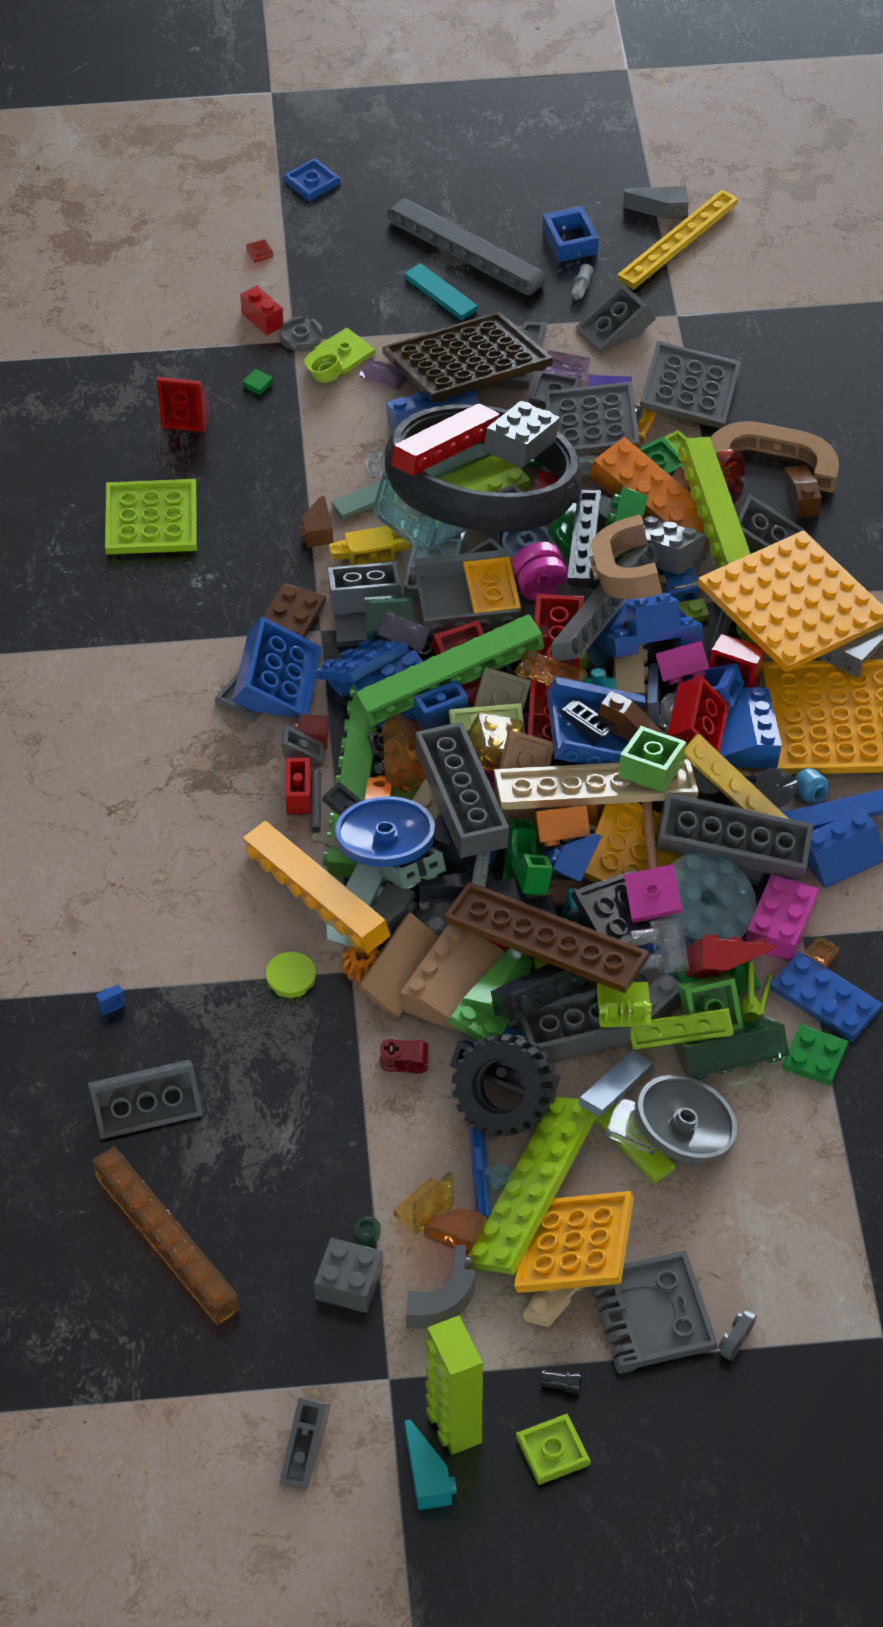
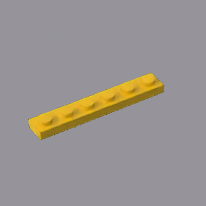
[685,734,789,819]

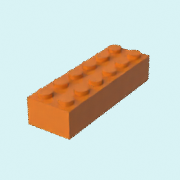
[589,437,709,547]

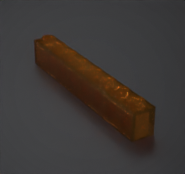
[92,1146,239,1325]

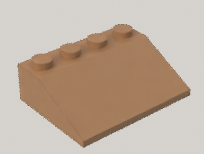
[400,924,506,1033]

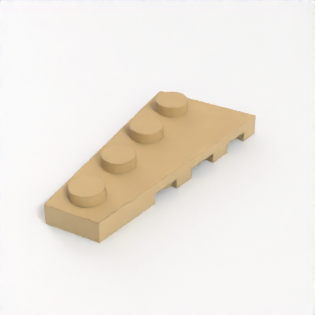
[523,1287,584,1327]

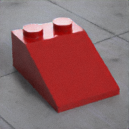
[156,377,210,432]
[431,620,498,696]

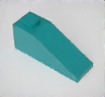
[405,1420,457,1510]

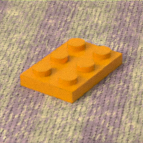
[463,557,521,614]

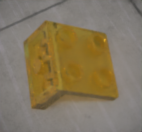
[394,1171,454,1234]

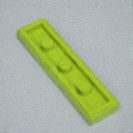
[630,1008,734,1050]
[595,1103,675,1184]

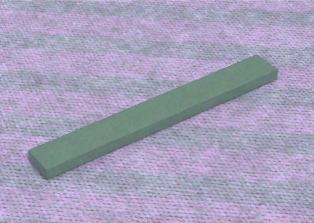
[331,444,491,520]

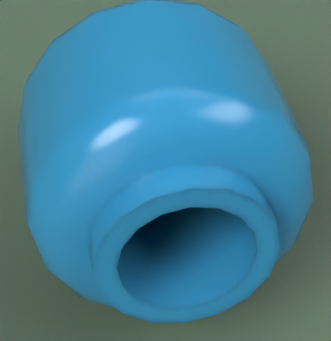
[795,768,829,804]

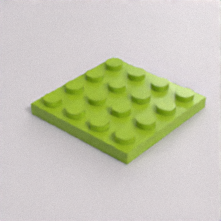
[105,479,197,554]

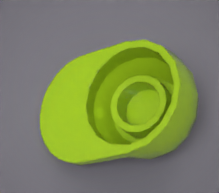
[304,347,343,383]

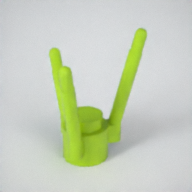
[738,961,773,1022]

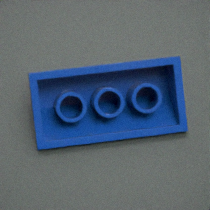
[386,390,480,431]

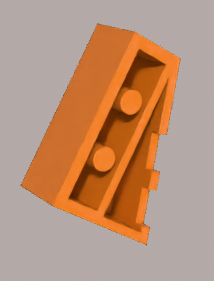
[533,806,590,846]

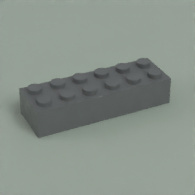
[415,722,509,858]
[656,793,813,880]

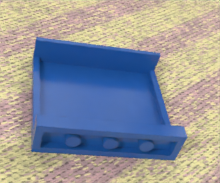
[547,677,646,764]

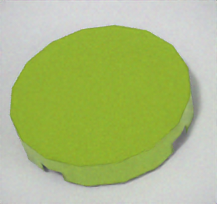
[265,952,316,998]

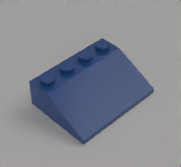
[232,616,322,719]
[720,687,782,769]

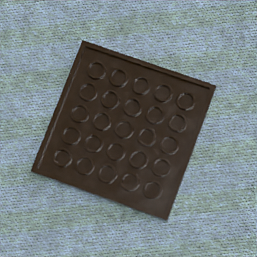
[382,311,553,402]

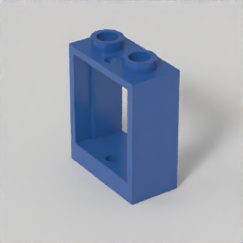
[542,206,599,262]
[672,663,745,708]

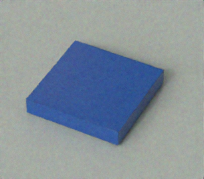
[283,158,341,201]

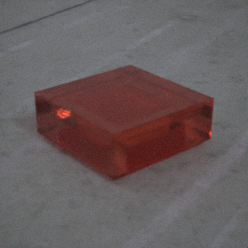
[246,239,274,263]

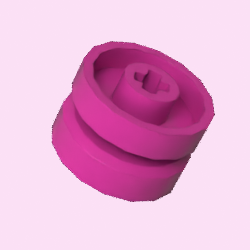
[511,542,568,601]

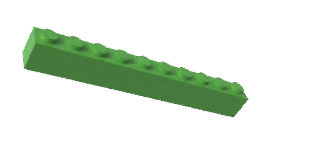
[323,683,380,878]

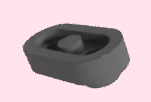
[718,1310,757,1361]

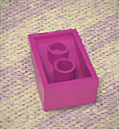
[656,641,709,685]

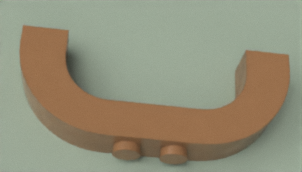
[710,421,839,493]
[589,515,662,599]

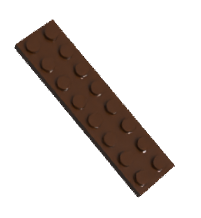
[444,882,649,994]

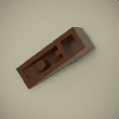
[784,465,821,519]
[598,691,664,742]

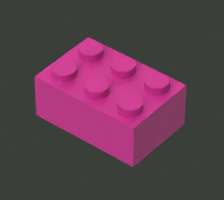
[746,874,819,962]

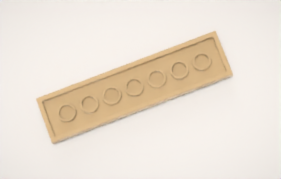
[494,759,698,810]

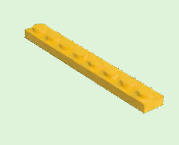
[617,190,738,290]

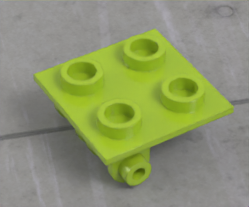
[597,982,652,1027]

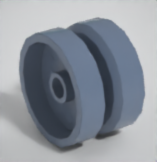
[502,526,552,557]

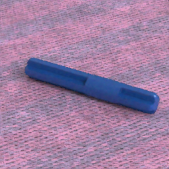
[470,1127,491,1222]

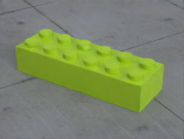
[425,1315,483,1455]

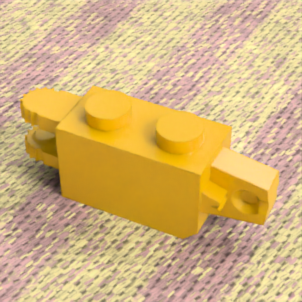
[329,525,412,565]

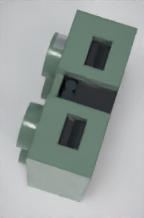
[378,847,446,889]

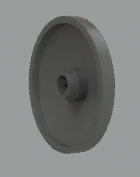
[635,1075,737,1164]

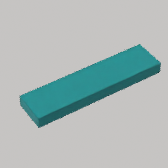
[405,263,478,321]

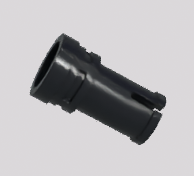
[540,1369,582,1395]

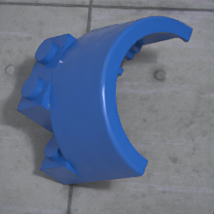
[592,593,703,658]

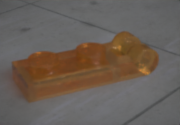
[515,651,587,685]

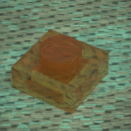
[805,935,840,968]

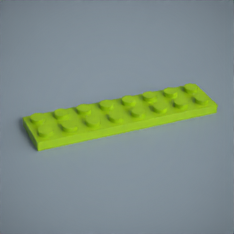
[468,1096,597,1275]

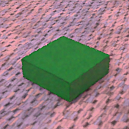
[243,369,273,395]

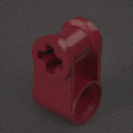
[379,1039,429,1074]

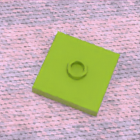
[315,328,376,375]
[516,1413,590,1485]

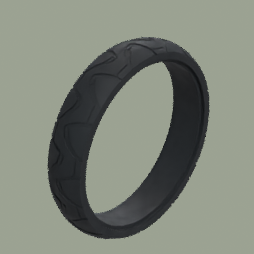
[384,404,582,532]

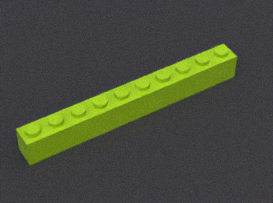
[678,437,755,643]

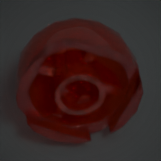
[716,448,745,494]

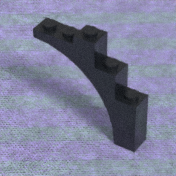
[418,862,558,916]

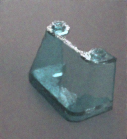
[374,471,468,551]

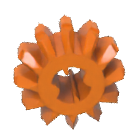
[341,946,381,984]

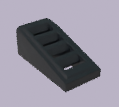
[560,699,615,746]

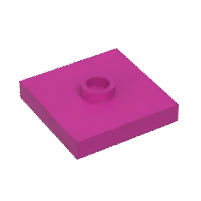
[624,864,683,923]

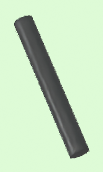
[311,769,321,832]

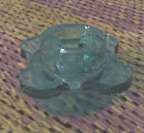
[484,1164,512,1191]

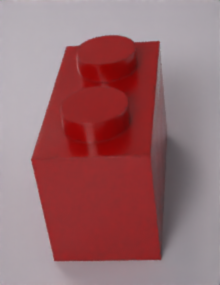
[240,285,284,336]
[285,758,311,814]

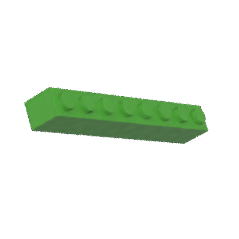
[356,614,544,726]

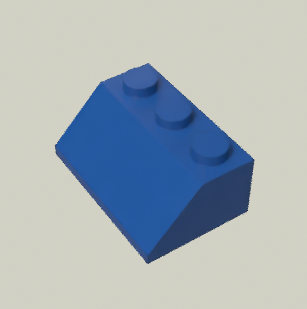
[807,808,883,889]
[543,834,602,882]

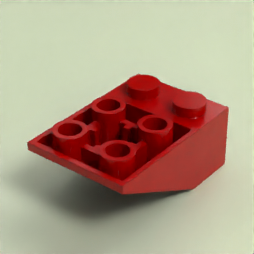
[685,935,776,979]

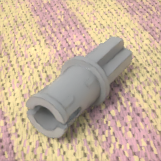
[571,264,593,300]

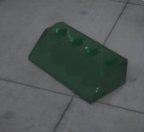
[674,1017,790,1080]

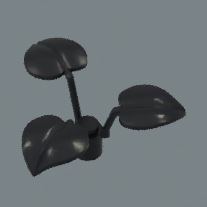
[690,762,798,808]

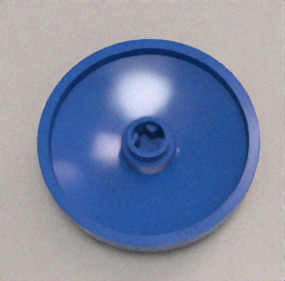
[335,796,435,867]

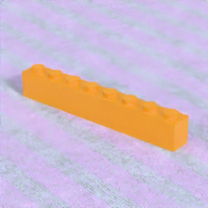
[243,820,391,954]

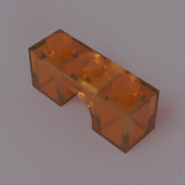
[382,714,424,793]

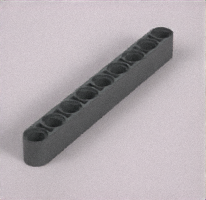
[387,198,546,296]
[551,543,658,662]

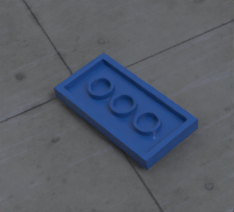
[770,951,883,1042]

